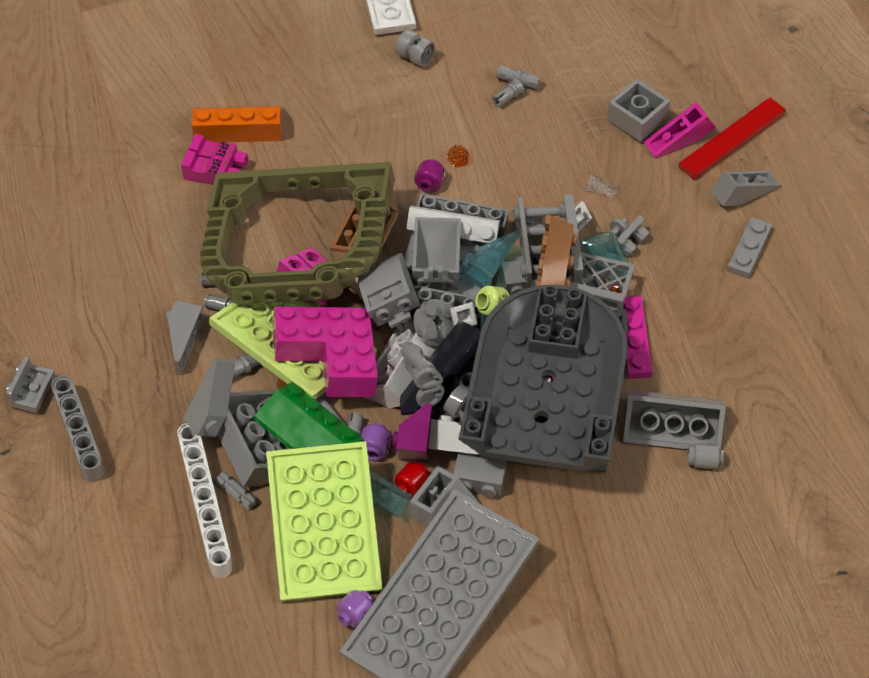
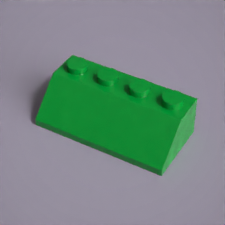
[253,382,363,449]

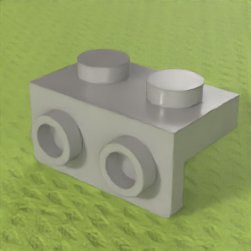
[6,356,55,413]

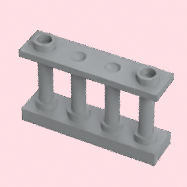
[514,194,584,286]

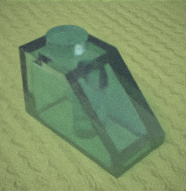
[582,232,628,282]

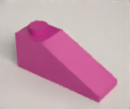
[644,102,716,159]

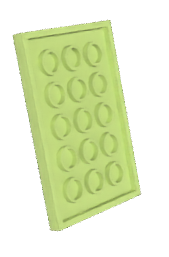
[209,301,377,399]
[266,441,382,602]

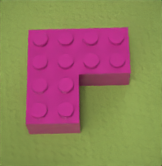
[272,307,378,397]

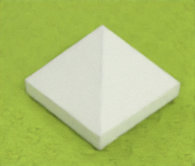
[575,201,592,232]
[450,302,478,326]

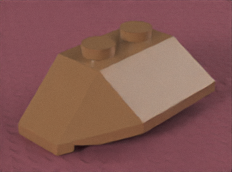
[329,200,399,253]

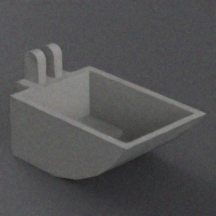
[412,217,461,290]
[358,253,420,331]

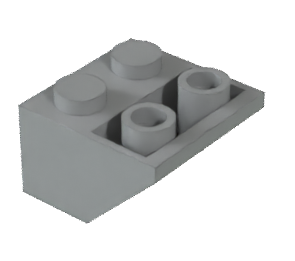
[410,466,479,527]

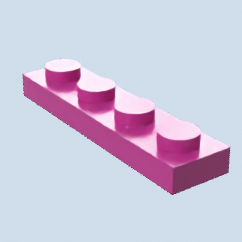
[623,296,652,379]

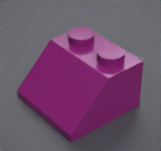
[393,403,434,463]

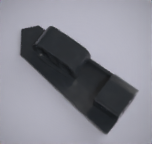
[400,321,481,416]

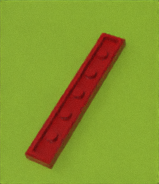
[678,97,786,180]

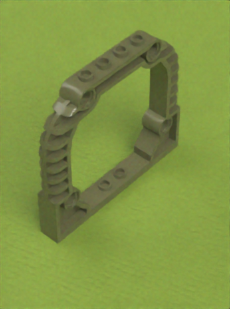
[200,162,395,304]

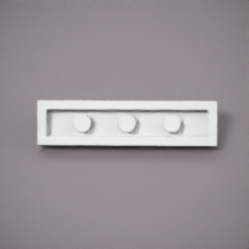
[407,206,500,244]

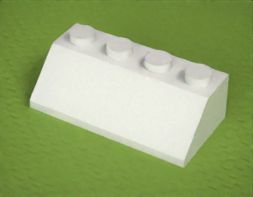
[363,319,437,408]

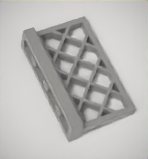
[531,252,635,310]

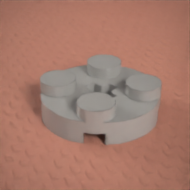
[414,299,454,347]

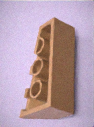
[535,215,578,286]

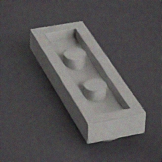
[727,217,772,279]

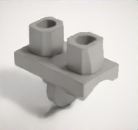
[608,215,649,257]

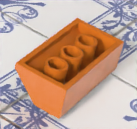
[192,105,282,143]

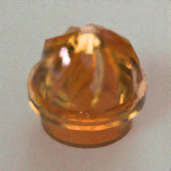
[447,144,469,167]

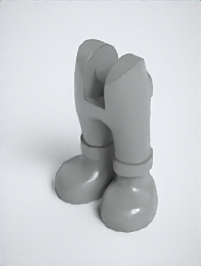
[401,342,444,407]

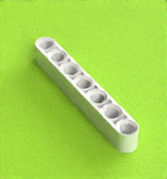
[178,423,232,578]

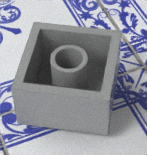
[607,79,671,142]

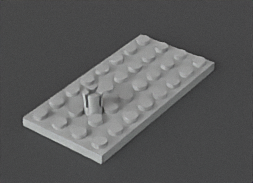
[339,489,540,678]

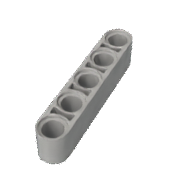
[51,375,104,482]

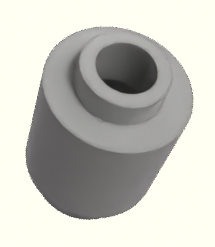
[688,443,724,469]

